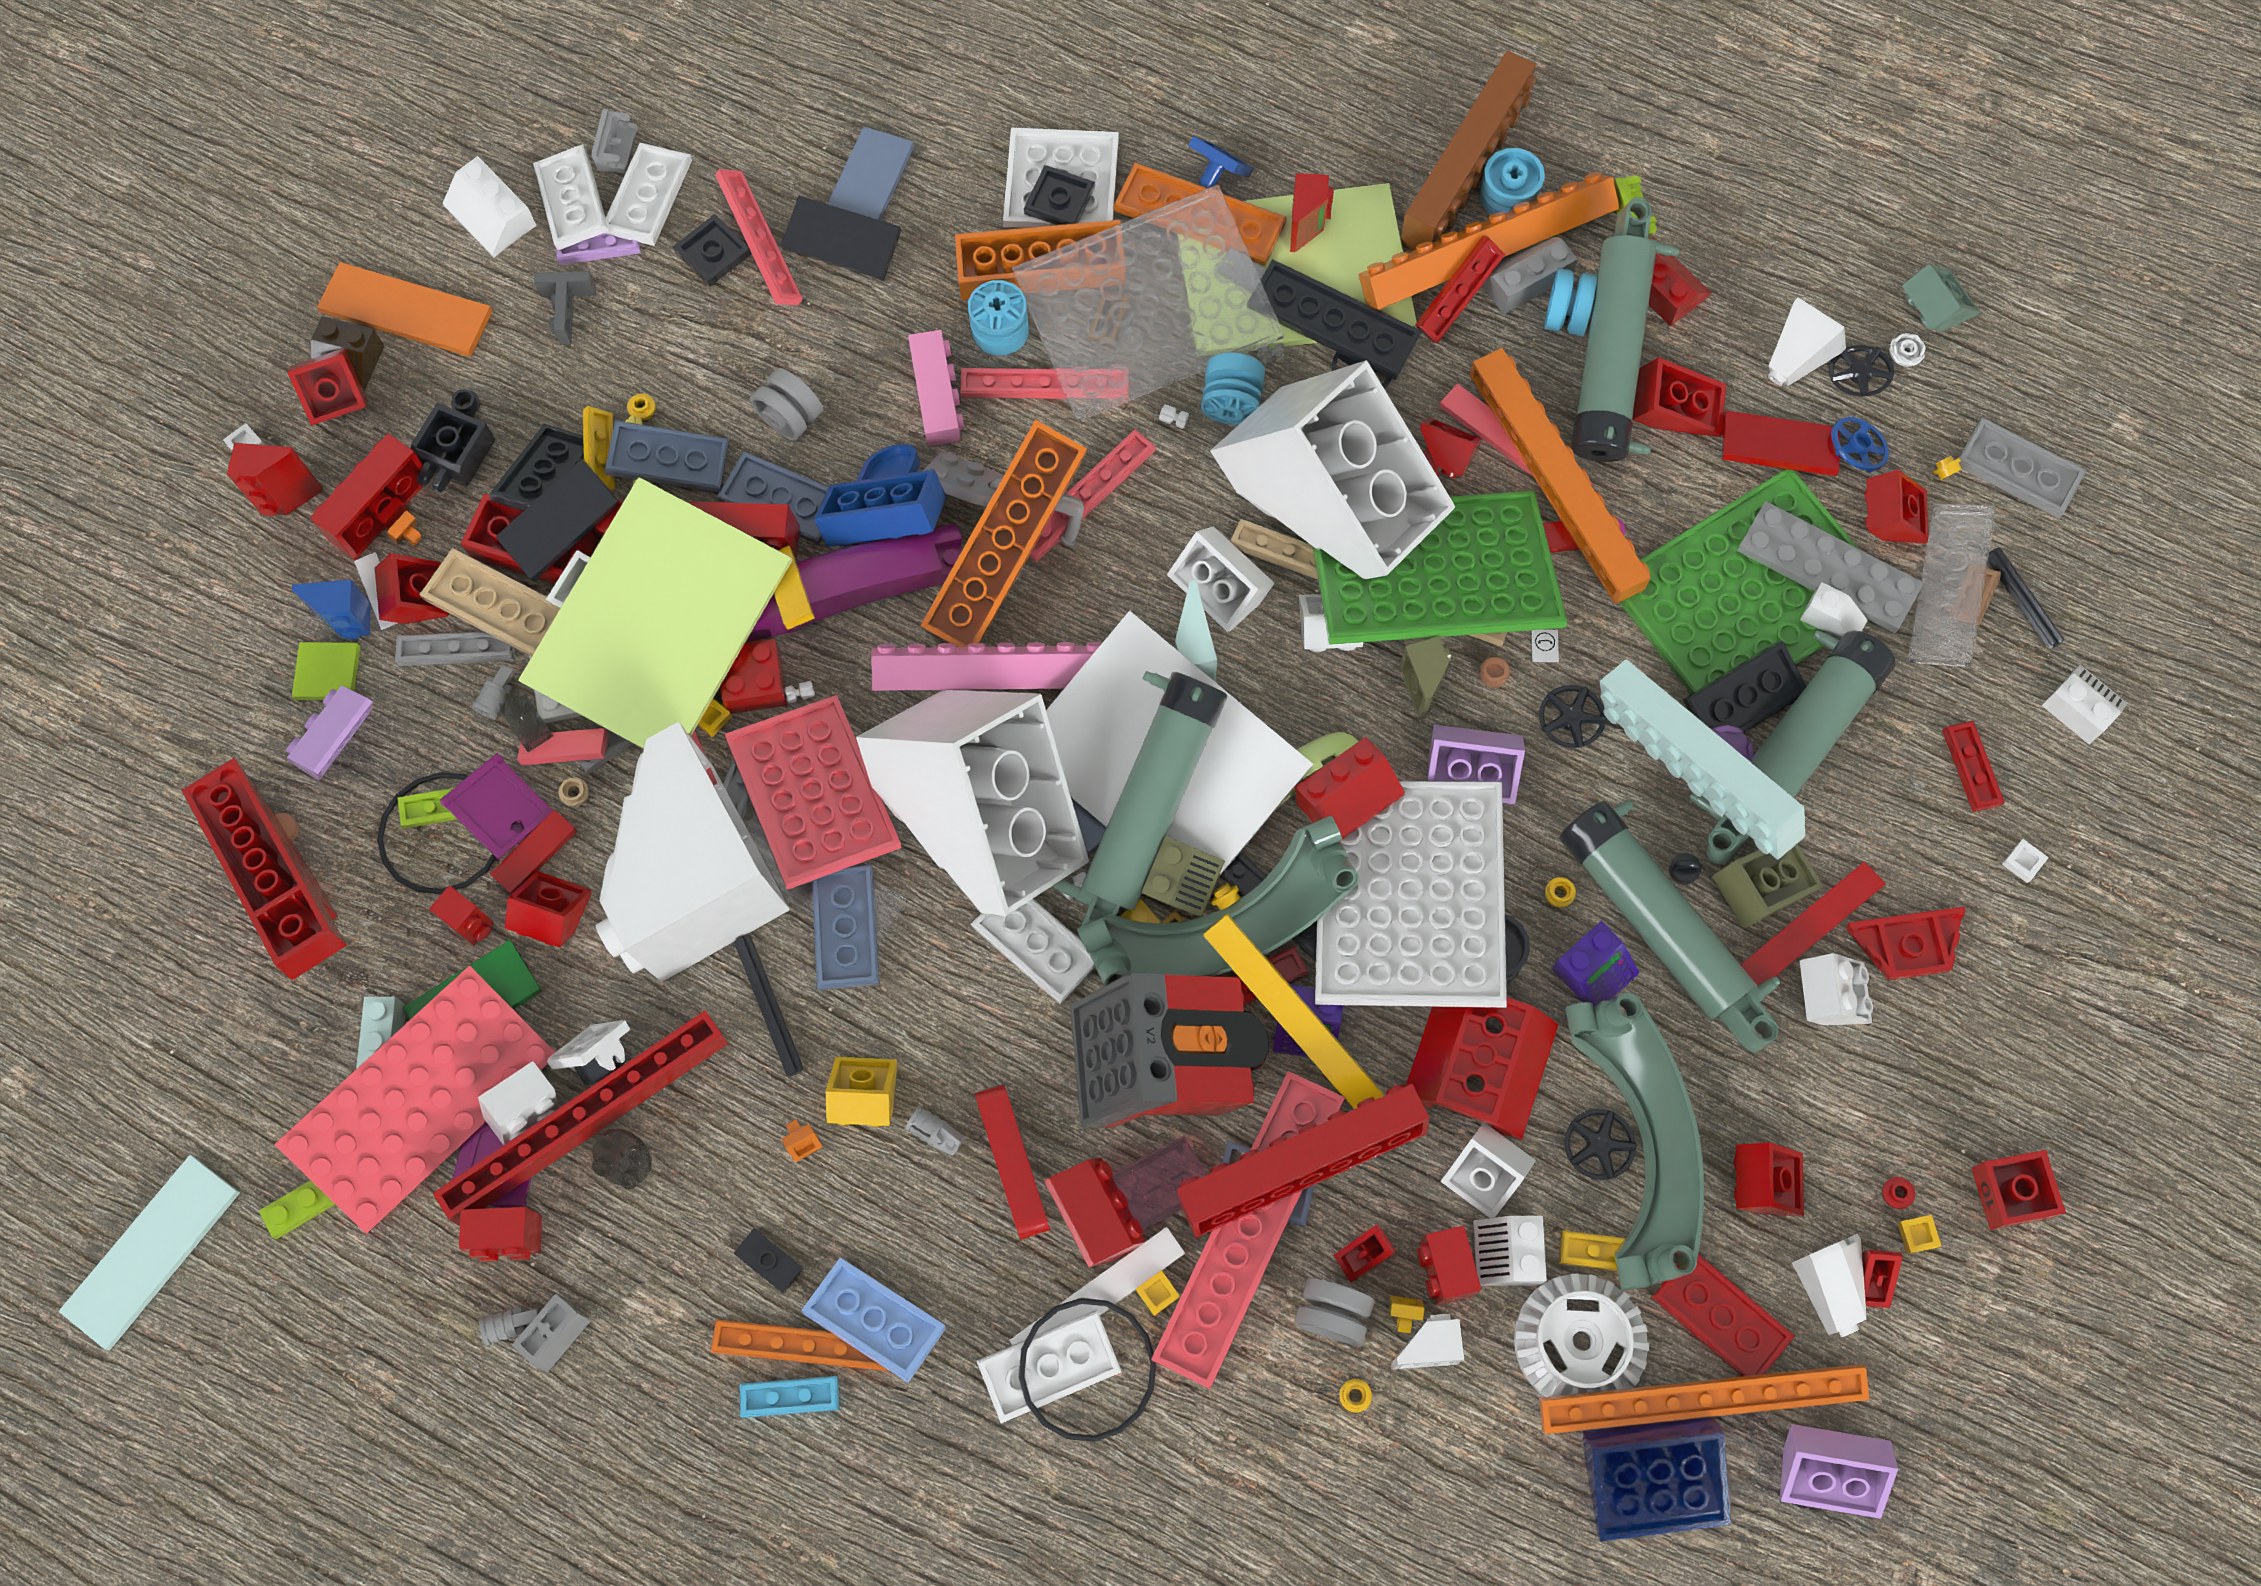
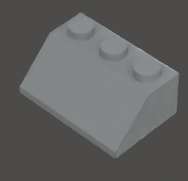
[1482,236,1578,315]

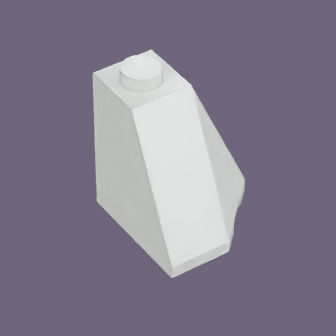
[1792,1234,1867,1337]

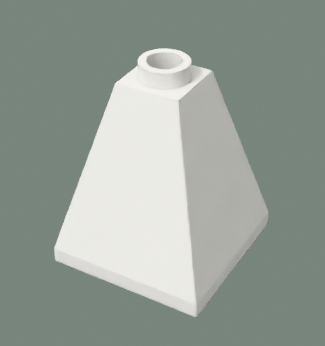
[1768,297,1846,386]

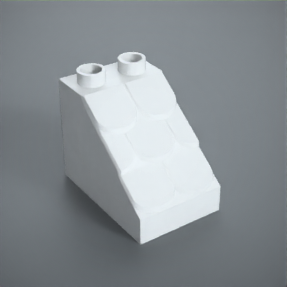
[1210,360,1456,579]
[856,690,1089,916]
[595,721,790,982]

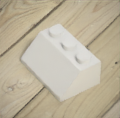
[443,156,536,258]
[1167,526,1275,632]

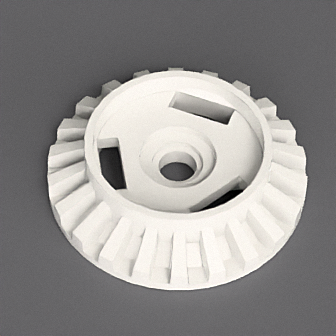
[1514,1273,1649,1397]

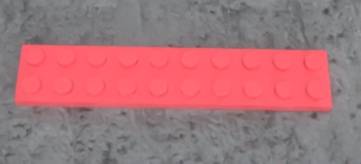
[1151,1071,1345,1390]

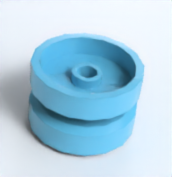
[1479,148,1545,215]
[1544,268,1597,337]

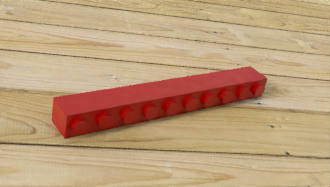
[432,1010,728,1226]

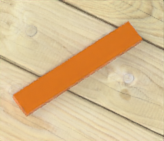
[711,1319,891,1372]

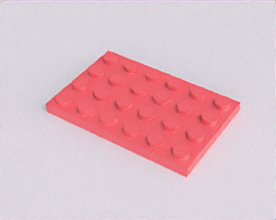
[724,695,901,890]

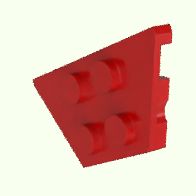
[1846,906,1966,981]

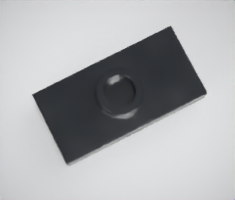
[733,1228,804,1294]

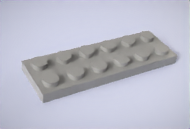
[1737,501,1924,633]

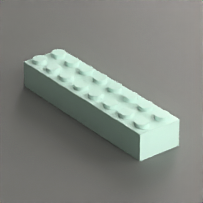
[1599,659,1805,860]

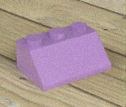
[286,685,373,781]
[1426,725,1525,804]
[1780,1424,1898,1519]

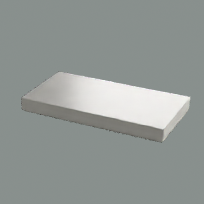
[605,143,692,246]
[533,144,609,250]
[971,899,1096,1005]
[977,1310,1122,1423]

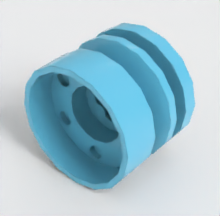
[968,280,1029,356]
[1201,352,1265,425]

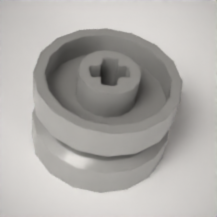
[749,368,823,441]
[1294,1278,1375,1346]

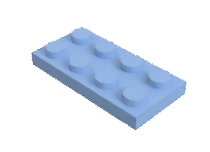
[802,1258,946,1383]

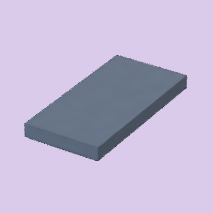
[828,126,914,221]
[605,420,729,493]
[717,451,829,545]
[812,864,880,990]

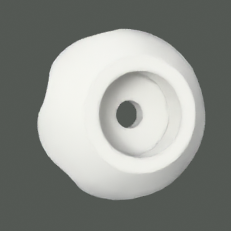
[1889,333,1925,367]

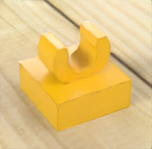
[1389,1295,1424,1334]

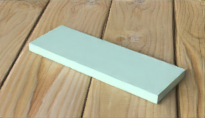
[58,1155,240,1350]

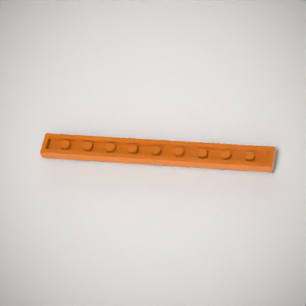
[1539,1364,1869,1434]

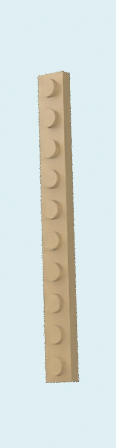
[1230,519,1507,647]

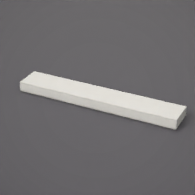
[1009,1227,1185,1345]

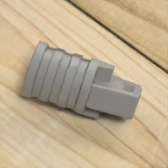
[471,665,514,720]
[905,1106,964,1156]
[479,1306,540,1346]

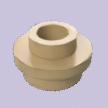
[559,778,589,807]

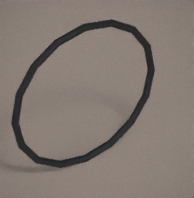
[377,772,496,894]
[1018,1298,1156,1442]

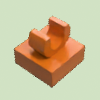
[387,510,422,547]
[781,1119,823,1163]

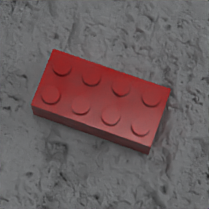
[310,433,424,560]
[461,494,598,584]

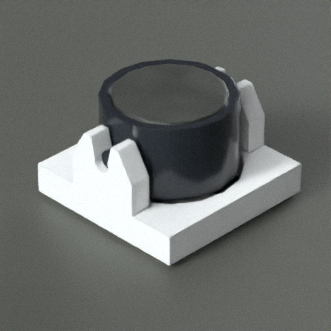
[547,1020,630,1085]

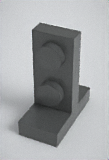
[534,271,596,345]

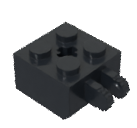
[410,403,496,493]

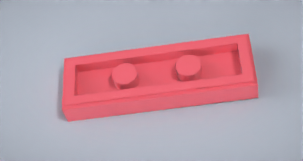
[517,728,609,765]

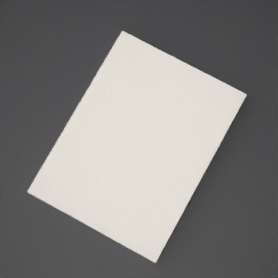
[1046,611,1314,876]
[1315,781,1506,1007]

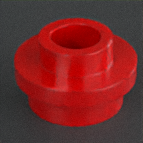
[1882,1177,1915,1209]

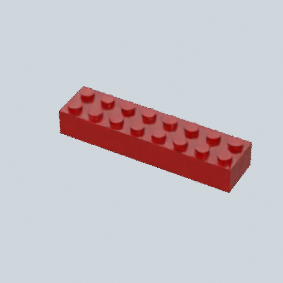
[1176,1084,1430,1238]

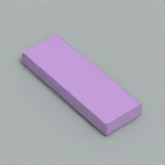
[556,233,641,265]

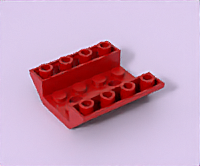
[1405,997,1559,1141]

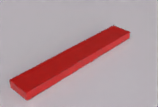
[1741,861,1886,987]

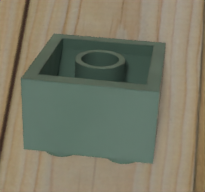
[1902,264,1980,332]

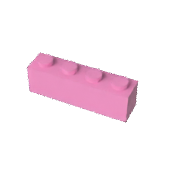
[908,330,965,447]

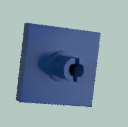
[1188,136,1254,190]

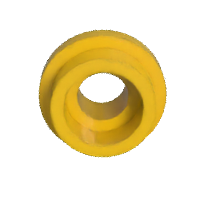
[627,393,656,421]
[1933,456,1962,480]
[1545,877,1576,908]
[1211,883,1240,910]
[1339,1379,1372,1413]

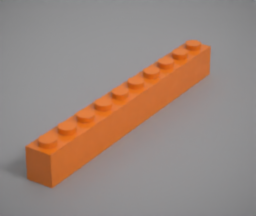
[1358,172,1619,310]
[1469,348,1651,604]

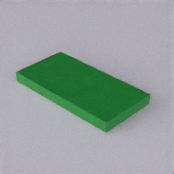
[403,940,542,1019]

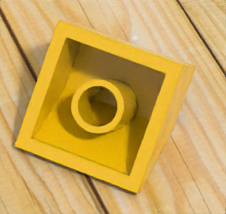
[825,1057,897,1127]

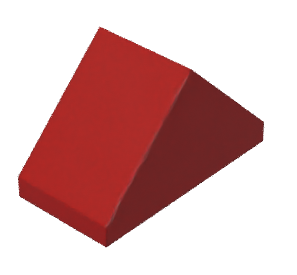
[1333,1224,1396,1283]
[1862,1250,1903,1308]

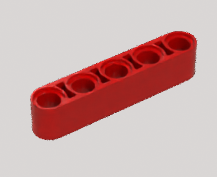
[974,1084,1050,1240]

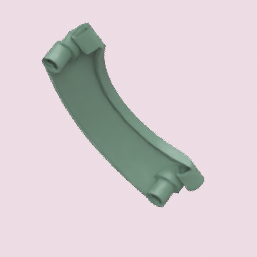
[1077,815,1359,987]
[1565,993,1704,1290]

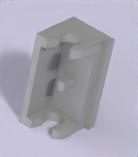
[591,109,638,174]
[512,1294,591,1373]

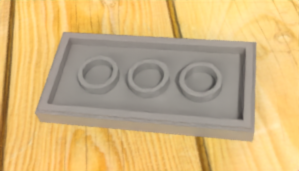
[1959,417,2087,519]

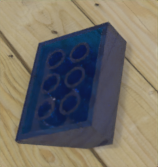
[1582,1416,1731,1542]

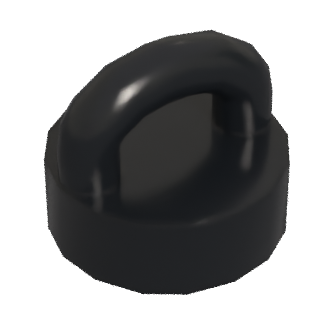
[1669,853,1702,885]

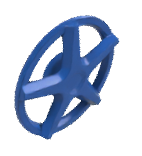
[1831,417,1889,473]

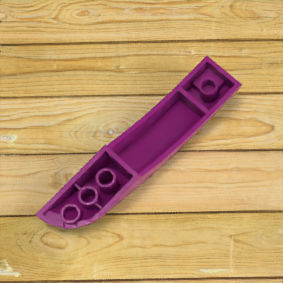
[745,524,963,643]

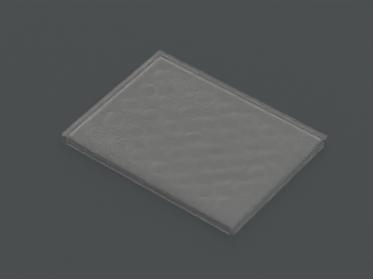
[1012,185,1284,422]

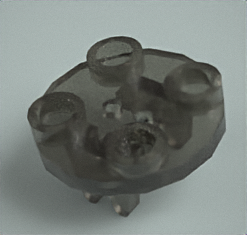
[592,1128,652,1190]

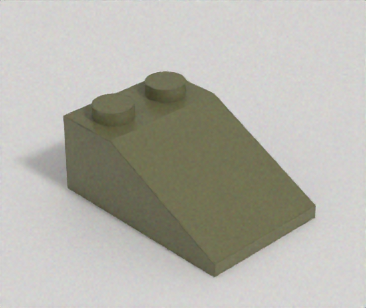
[1712,844,1824,929]

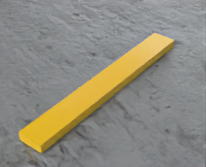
[1203,913,1386,1109]

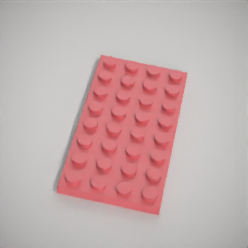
[274,965,555,1234]

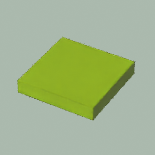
[292,642,361,700]

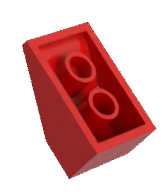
[1632,357,1726,437]

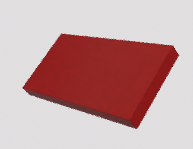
[1722,410,1840,476]
[1650,1254,1795,1377]

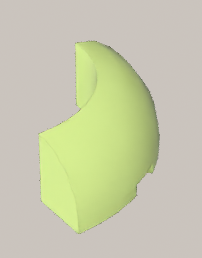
[1276,732,1359,810]

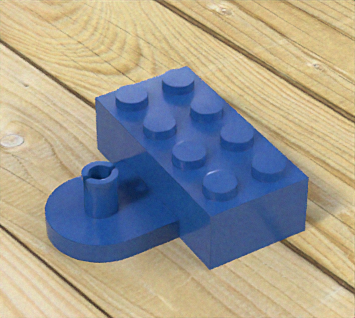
[814,444,947,547]

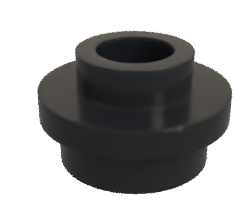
[451,389,480,416]

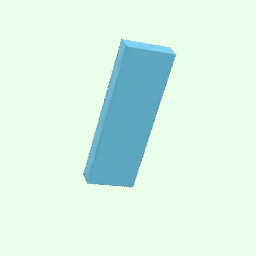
[740,1376,839,1418]

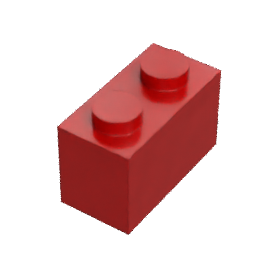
[429,885,494,946]

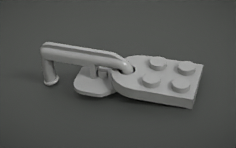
[923,452,1084,547]

